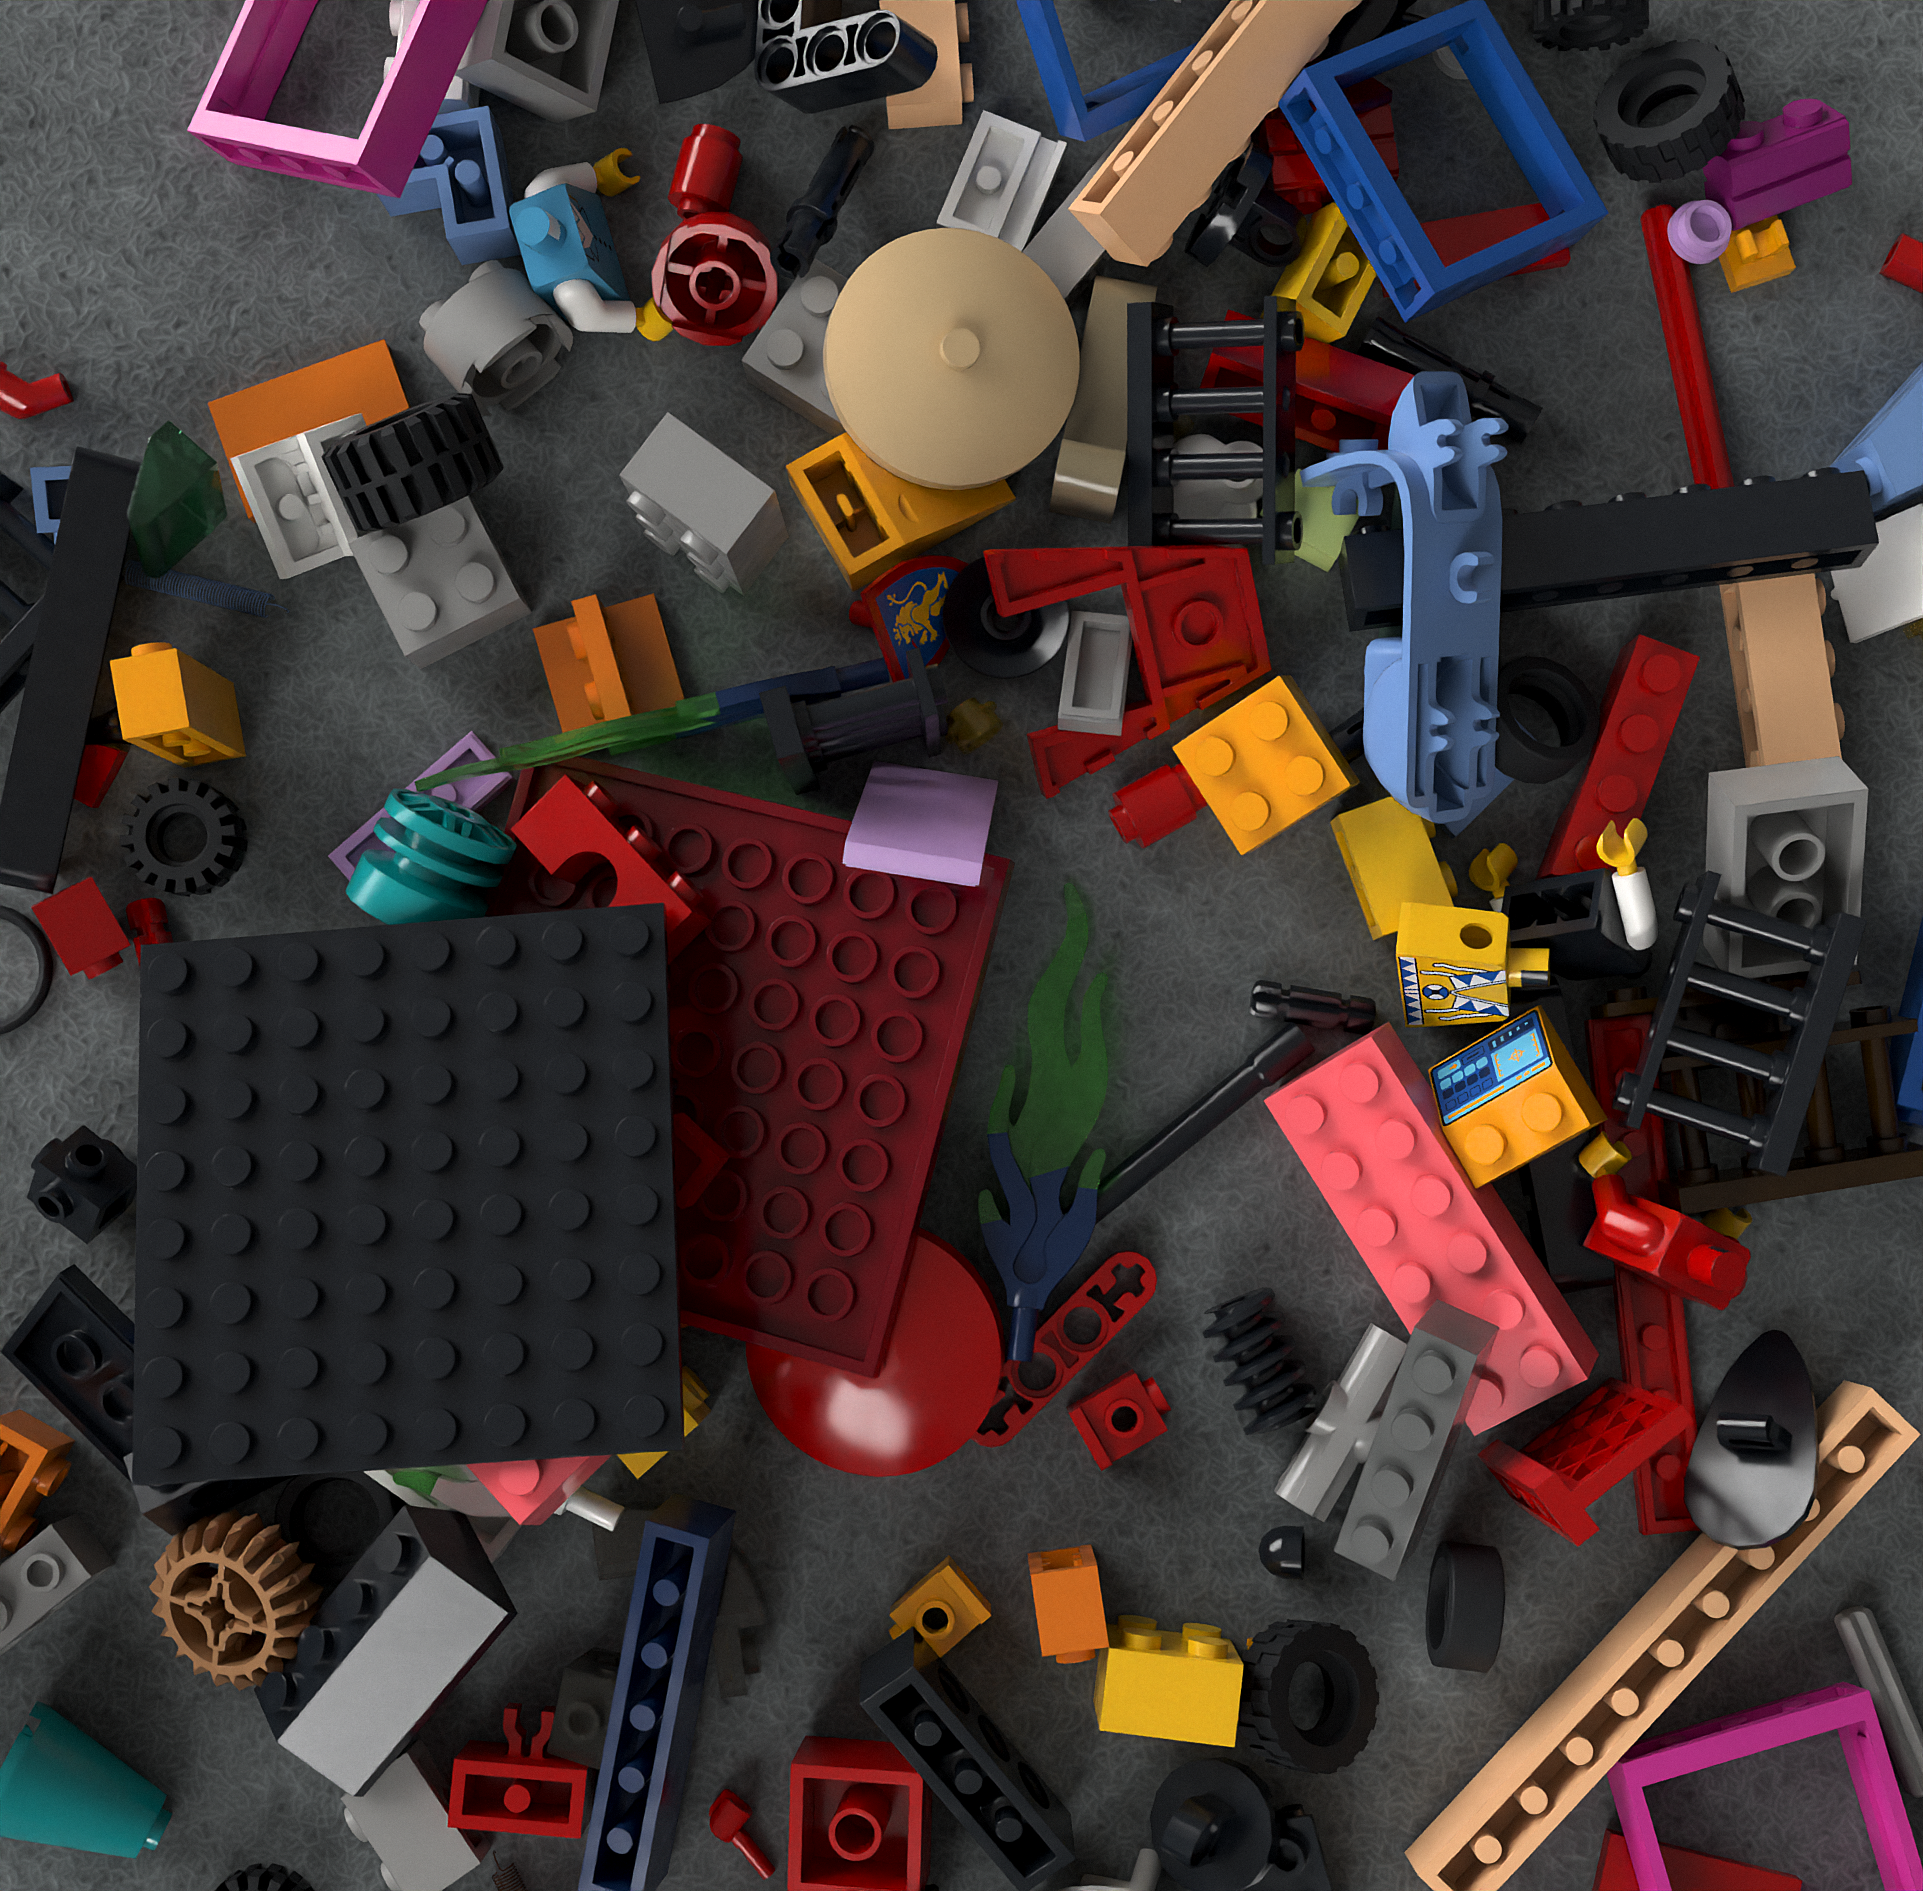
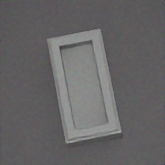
[1058,611,1133,736]

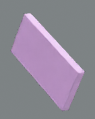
[843,761,998,887]

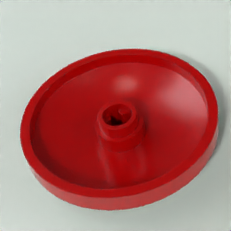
[746,1227,1005,1477]

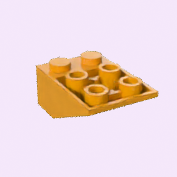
[786,432,1016,592]

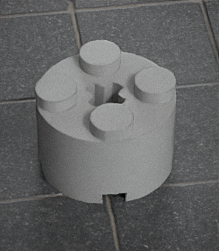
[419,260,573,416]

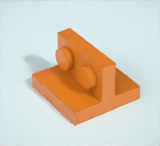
[533,593,690,751]

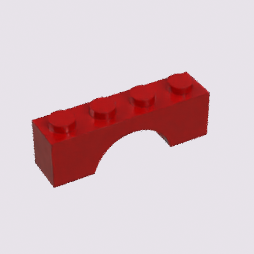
[1535,634,1700,880]

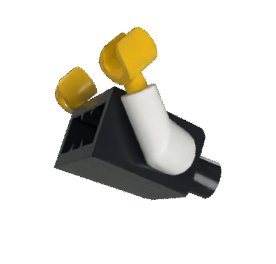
[1469,818,1658,981]

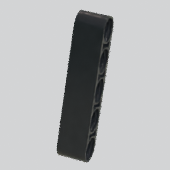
[1491,975,1615,1294]

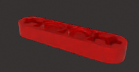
[970,1250,1157,1448]

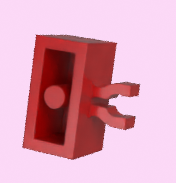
[447,1702,599,1839]

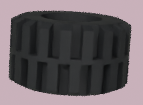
[321,393,504,531]

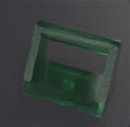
[127,420,227,578]

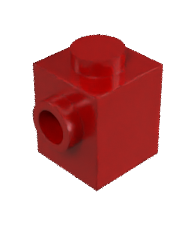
[30,876,131,980]

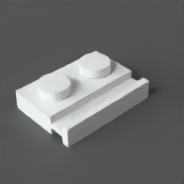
[936,110,1067,252]

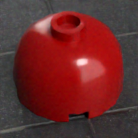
[651,212,779,346]

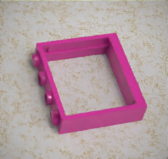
[187,0,488,198]
[1606,1681,1923,1891]

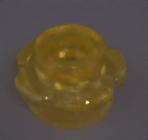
[945,697,1004,755]

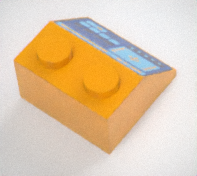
[1428,1005,1608,1189]

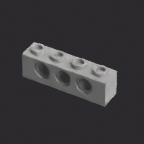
[0,1513,116,1657]

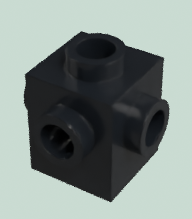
[27,1125,137,1244]

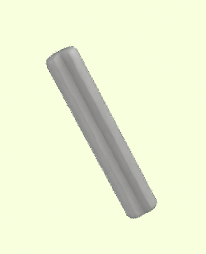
[1834,1605,1923,1798]

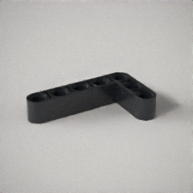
[754,0,938,114]

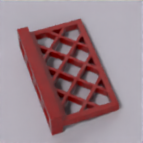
[1477,1377,1695,1547]

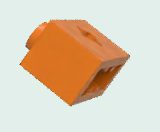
[1027,1544,1109,1664]

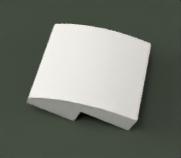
[230,413,372,579]

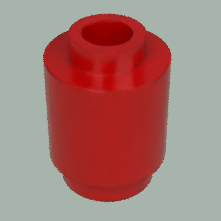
[668,124,743,220]
[1108,763,1207,849]

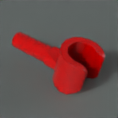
[709,1789,775,1880]

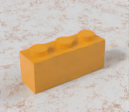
[110,642,246,768]

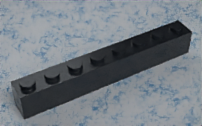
[1338,467,1879,632]

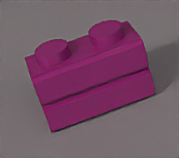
[1703,98,1852,231]

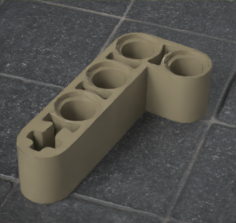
[1049,275,1158,524]

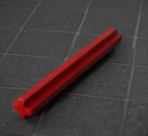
[1640,204,1734,489]

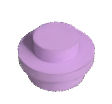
[1667,200,1732,264]

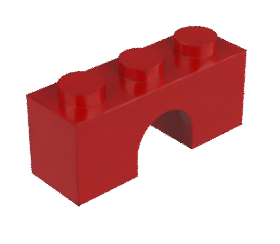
[510,774,712,964]

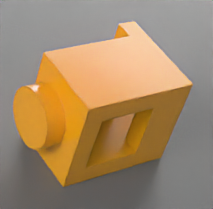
[888,1555,991,1658]

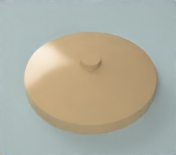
[823,228,1080,490]

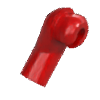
[0,361,74,419]

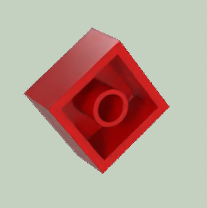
[787,1735,933,1891]

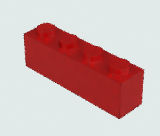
[1200,309,1415,452]

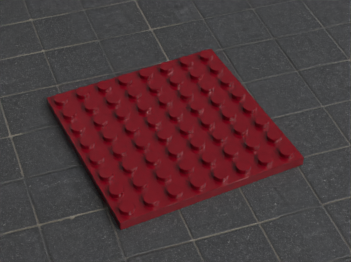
[485,745,1015,1379]

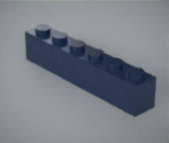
[578,1493,737,1891]

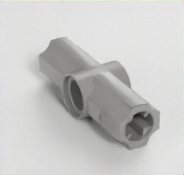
[1274,1323,1408,1522]

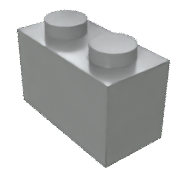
[341,1738,492,1891]

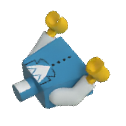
[509,148,674,341]

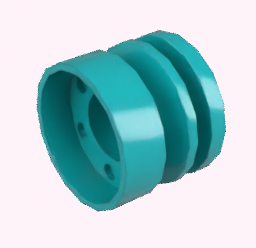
[345,788,518,925]

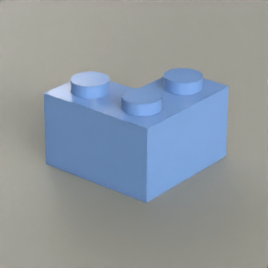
[377,106,521,265]

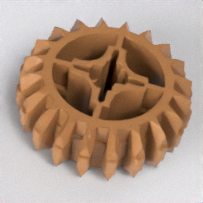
[149,1509,324,1691]

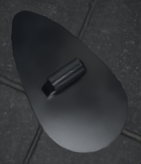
[1684,1330,1820,1550]

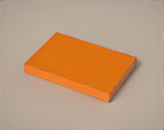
[208,339,411,523]

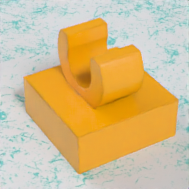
[1718,215,1796,293]

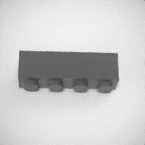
[1334,1299,1499,1581]

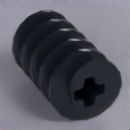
[1202,1287,1317,1435]

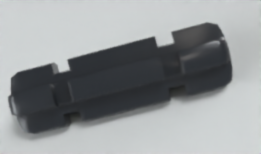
[1249,980,1376,1035]

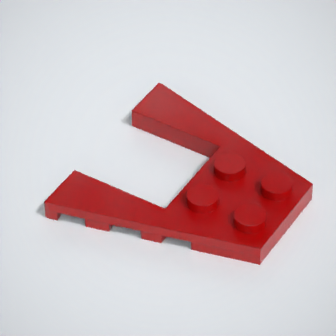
[983,544,1272,799]

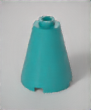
[0,1701,172,1859]

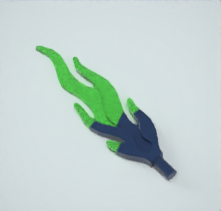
[415,657,890,792]
[978,883,1109,1363]

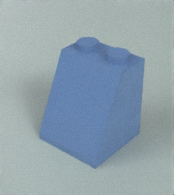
[1829,361,1923,517]

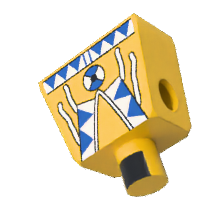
[1396,902,1550,1028]

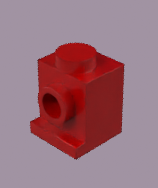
[1066,1369,1171,1471]

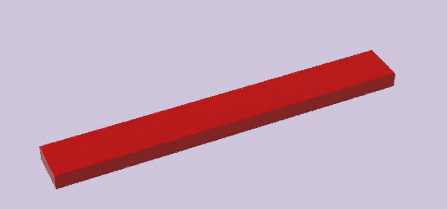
[1584,1014,1700,1535]

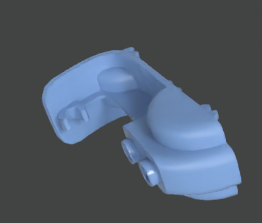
[1300,371,1508,824]

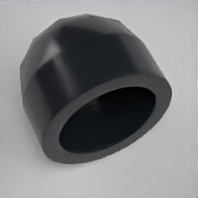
[1258,1526,1305,1580]

